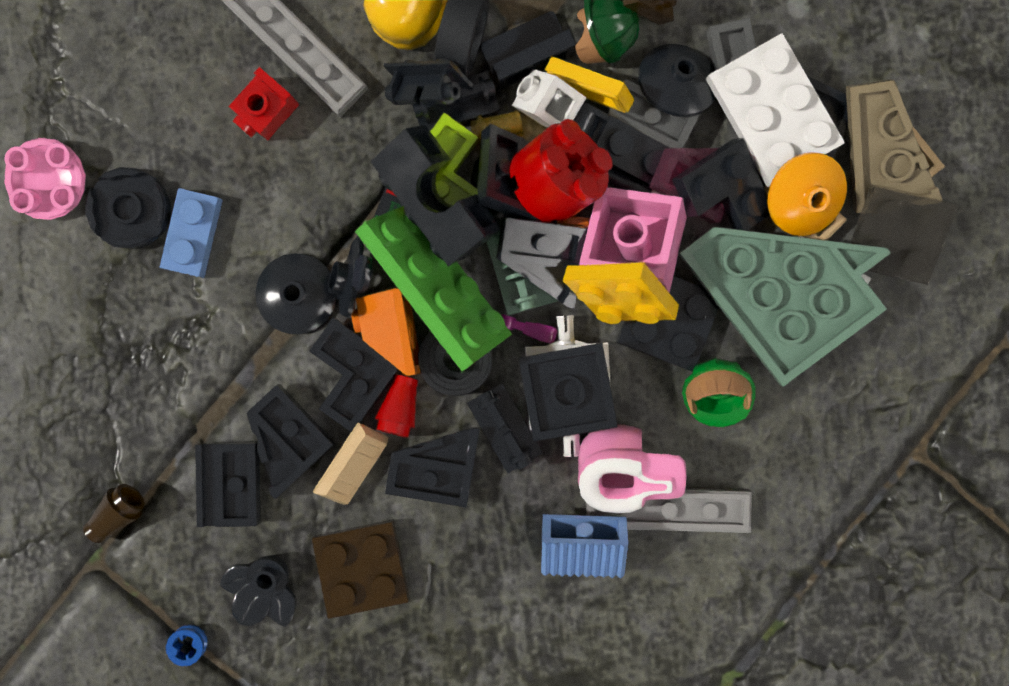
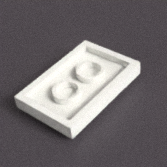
[706,33,845,187]

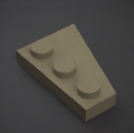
[846,79,943,213]

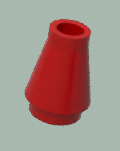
[375,375,419,438]

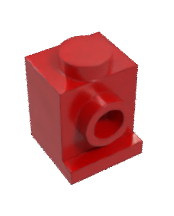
[228,67,300,141]

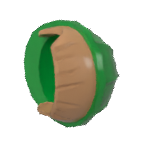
[682,357,755,427]

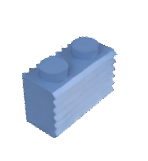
[541,514,628,579]

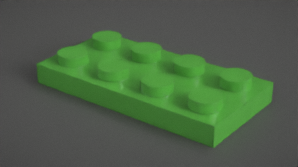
[355,206,512,371]

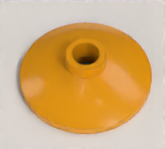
[767,152,847,236]

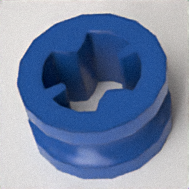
[166,625,207,666]

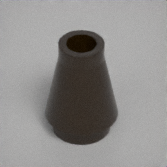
[83,484,145,543]

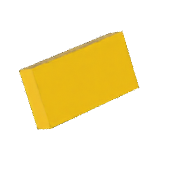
[545,56,635,113]

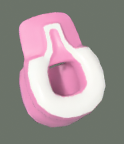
[578,424,686,513]

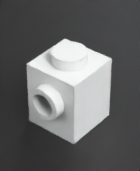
[512,69,586,128]

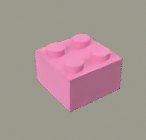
[579,187,687,293]

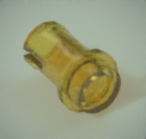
[470,110,523,145]

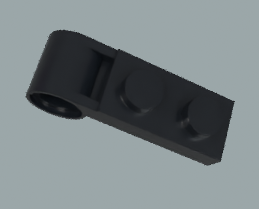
[573,102,681,192]

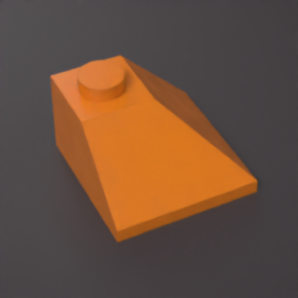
[351,288,420,376]

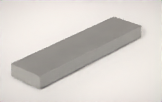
[222,0,368,118]
[586,488,752,533]

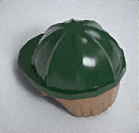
[575,0,639,64]

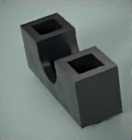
[370,125,502,267]

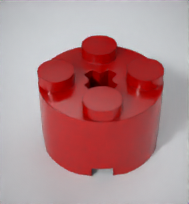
[510,119,613,223]

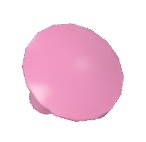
[4,138,86,220]

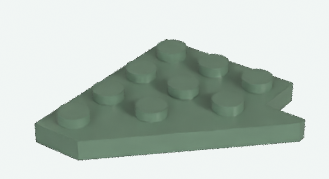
[678,227,890,387]

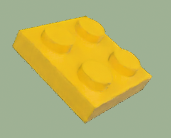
[563,262,679,324]

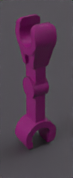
[501,314,557,344]

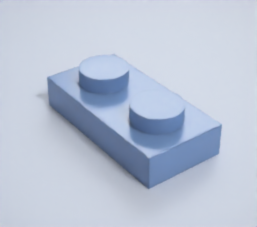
[159,188,223,278]

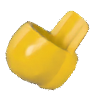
[363,0,448,50]

